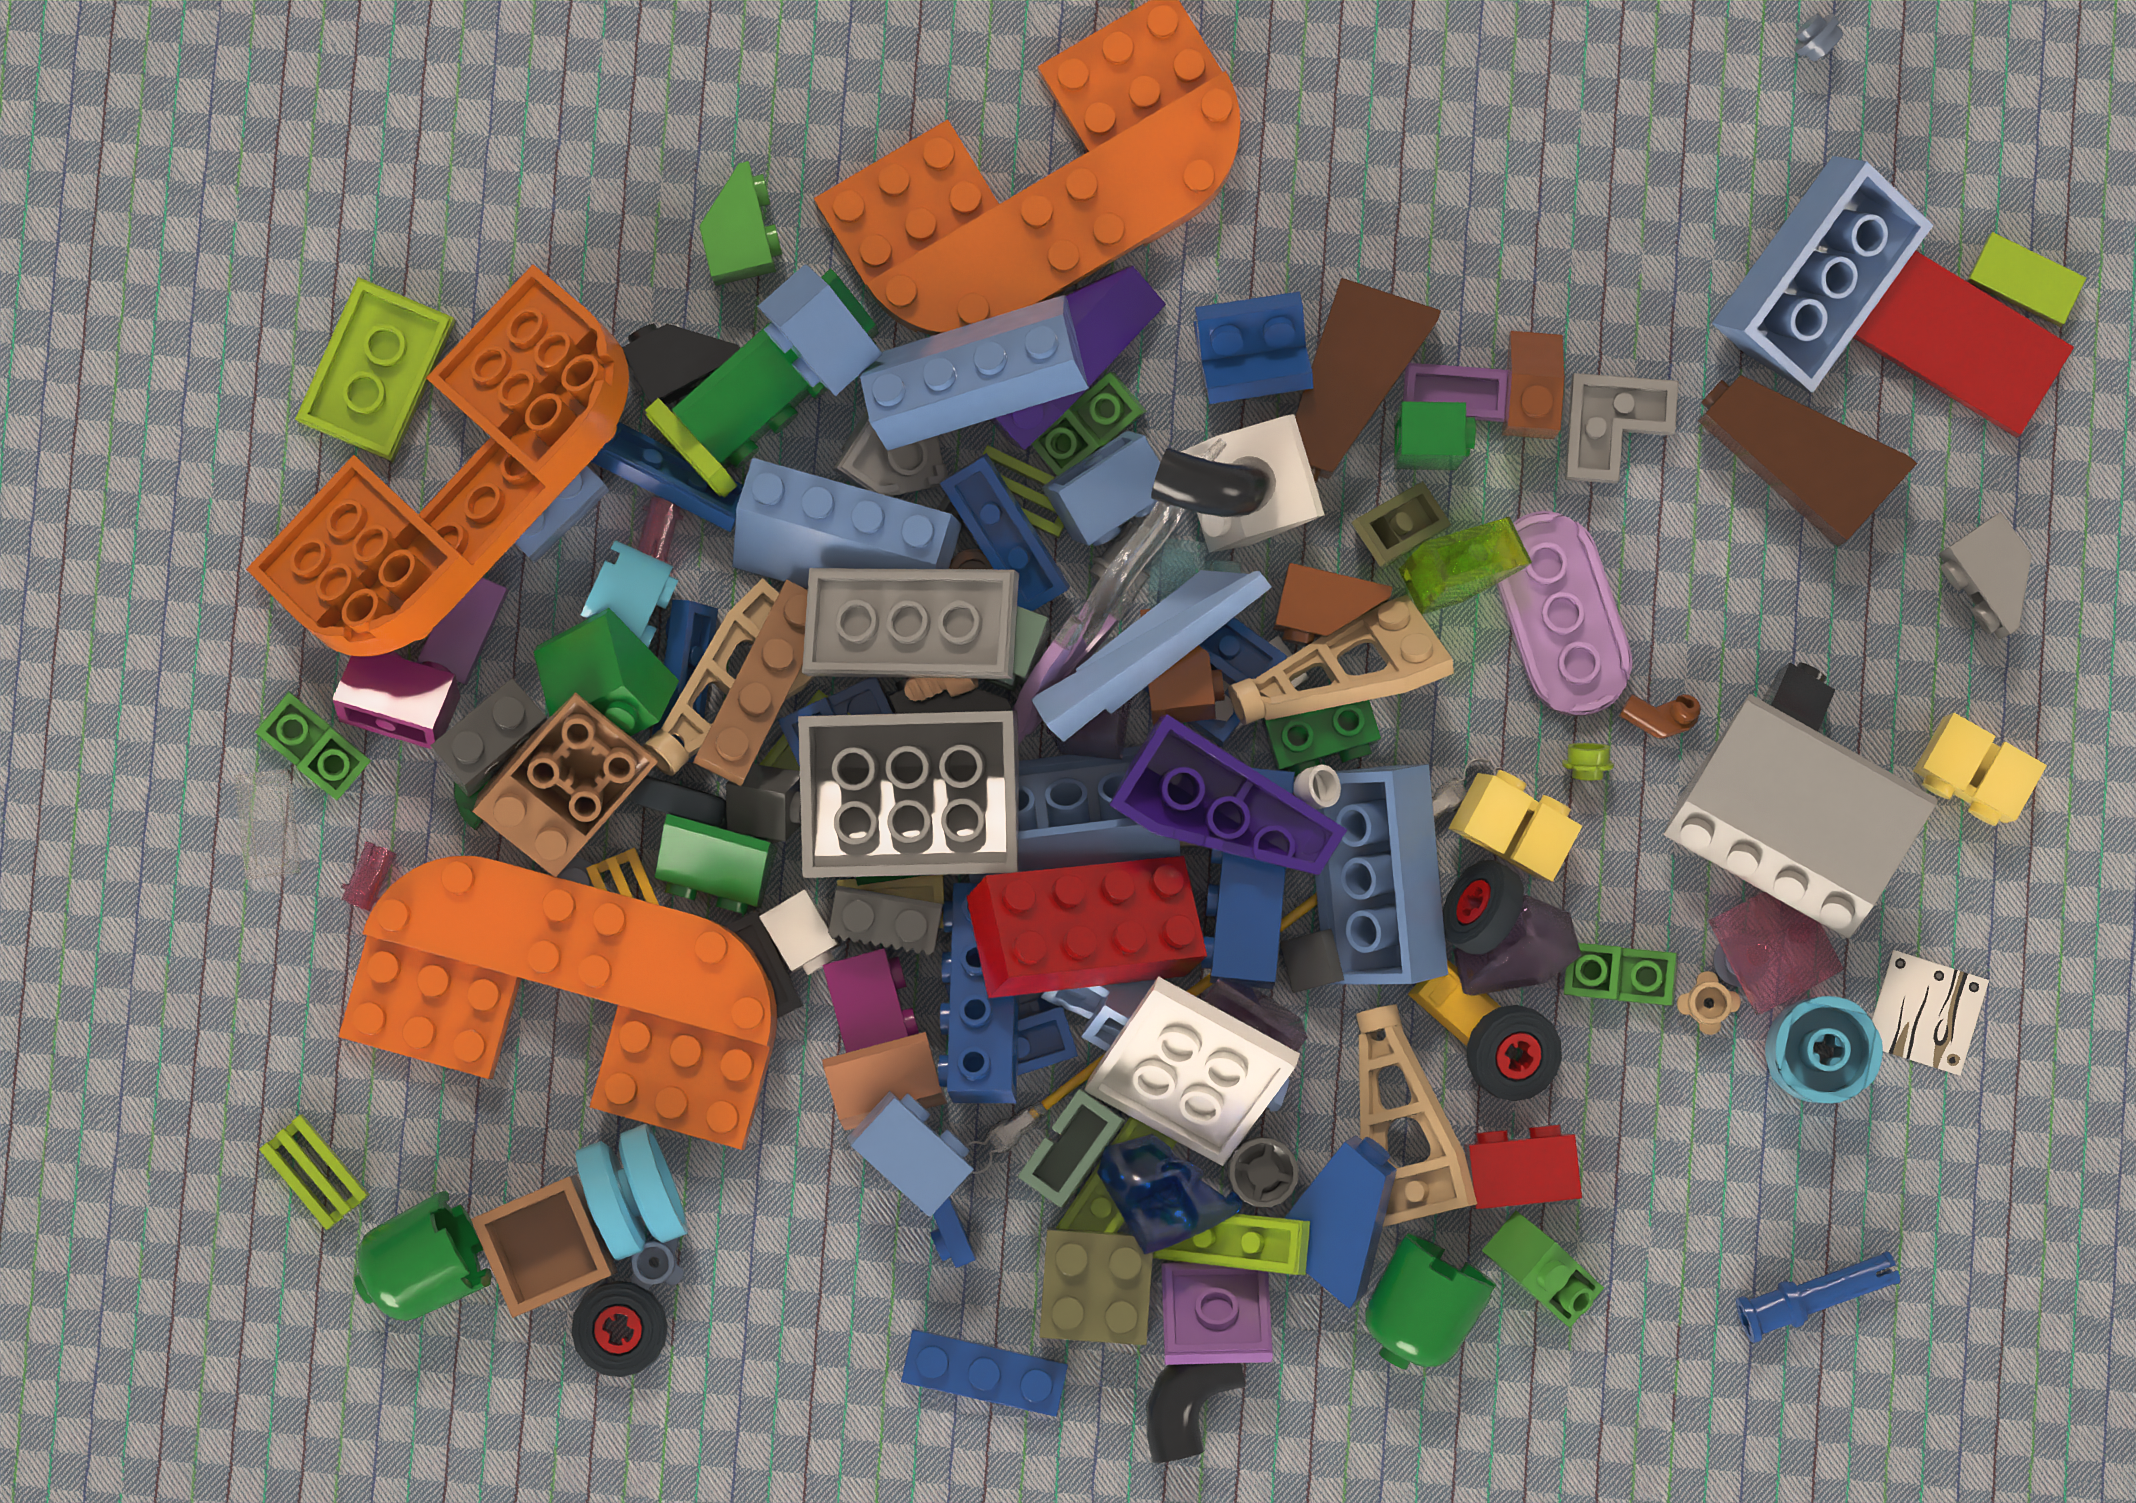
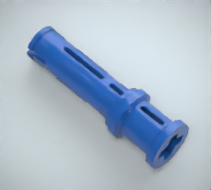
[1736,1251,1900,1344]

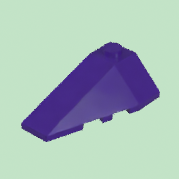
[990,265,1166,450]
[1109,714,1347,875]

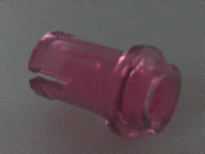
[637,496,684,563]
[340,841,397,912]

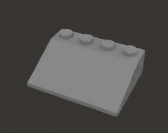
[1663,694,1938,939]
[798,710,1019,878]

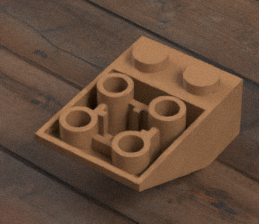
[472,692,658,878]

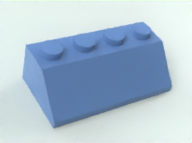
[1712,156,1933,393]
[860,295,1089,451]
[732,458,962,589]
[969,746,1181,883]
[1315,764,1448,985]

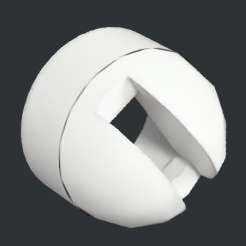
[1293,765,1341,809]

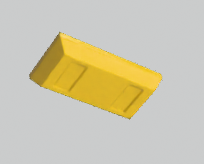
[1407,959,1501,1047]

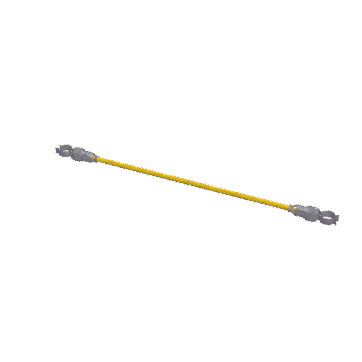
[966,754,1502,1174]

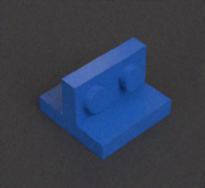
[1193,291,1314,404]

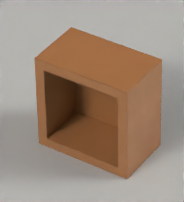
[471,1175,618,1318]

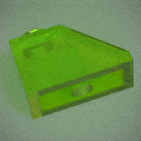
[1398,516,1532,615]

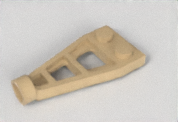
[643,578,816,776]
[1228,594,1454,725]
[1356,1004,1477,1227]

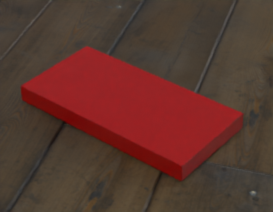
[1853,250,2074,438]

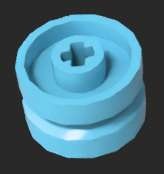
[575,1124,688,1260]

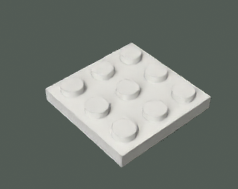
[1084,976,1300,1166]

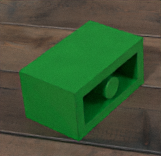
[1394,401,1476,470]

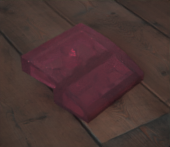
[1708,891,1844,1015]

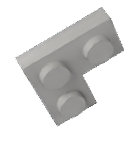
[1565,373,1679,484]

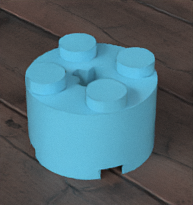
[581,540,679,647]
[1765,996,1883,1103]

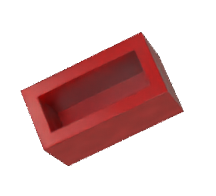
[1464,1124,1582,1209]

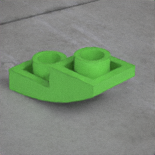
[1031,372,1147,476]
[255,691,371,801]
[1564,942,1679,1006]

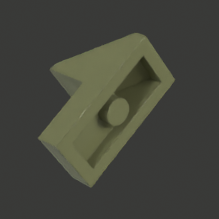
[1351,481,1452,570]

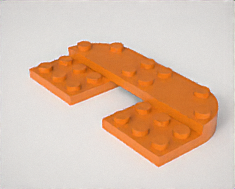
[814,0,1241,336]
[246,264,629,656]
[338,856,777,1150]

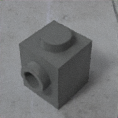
[726,764,801,843]

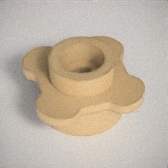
[1677,971,1741,1035]

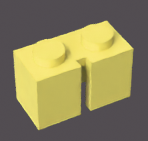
[1913,713,2047,826]
[1448,770,1582,882]

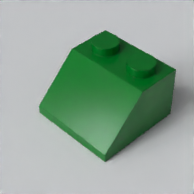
[533,608,679,736]
[655,814,778,915]

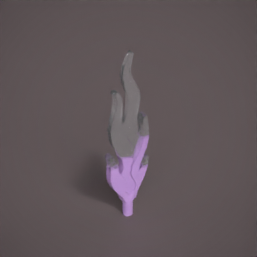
[1012,439,1227,746]

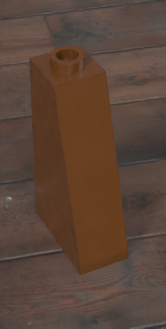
[1295,278,1441,483]
[1698,375,1918,547]

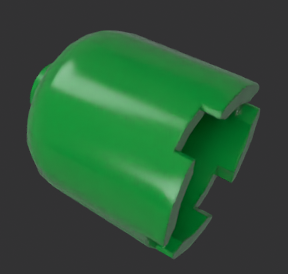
[354,1191,492,1321]
[1365,1233,1496,1370]

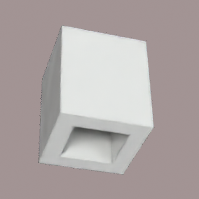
[759,889,840,975]

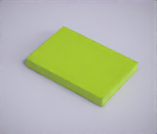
[295,277,456,463]

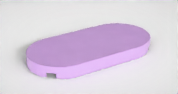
[1492,511,1632,716]

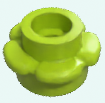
[1562,743,1614,781]

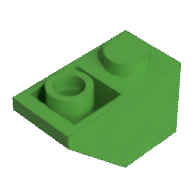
[699,161,782,286]
[1481,1210,1604,1328]

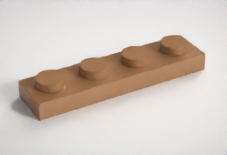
[693,579,808,786]

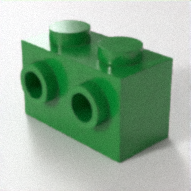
[1261,700,1381,778]

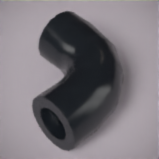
[1151,448,1276,517]
[1146,1363,1246,1463]

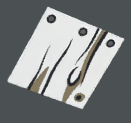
[1872,950,1989,1076]

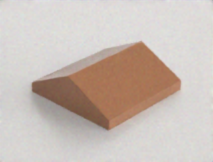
[822,1032,947,1131]

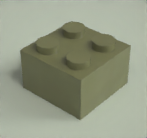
[1039,1227,1154,1345]

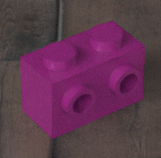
[332,651,461,749]
[823,948,920,1053]

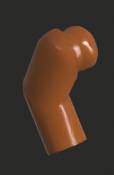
[1619,694,1701,739]

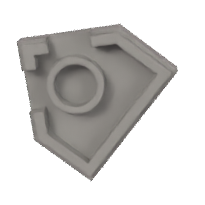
[833,410,948,496]

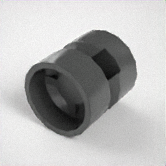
[1227,1137,1299,1207]

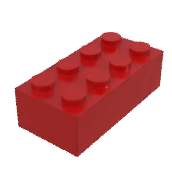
[966,856,1207,998]

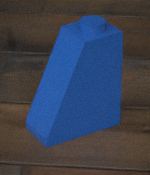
[1284,1135,1397,1309]

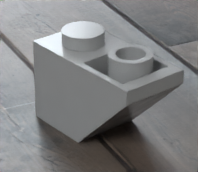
[1939,512,2032,639]

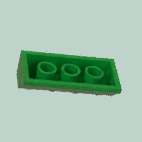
[672,268,879,470]

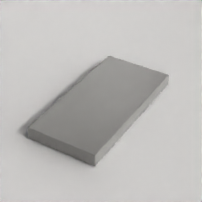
[802,568,1019,679]

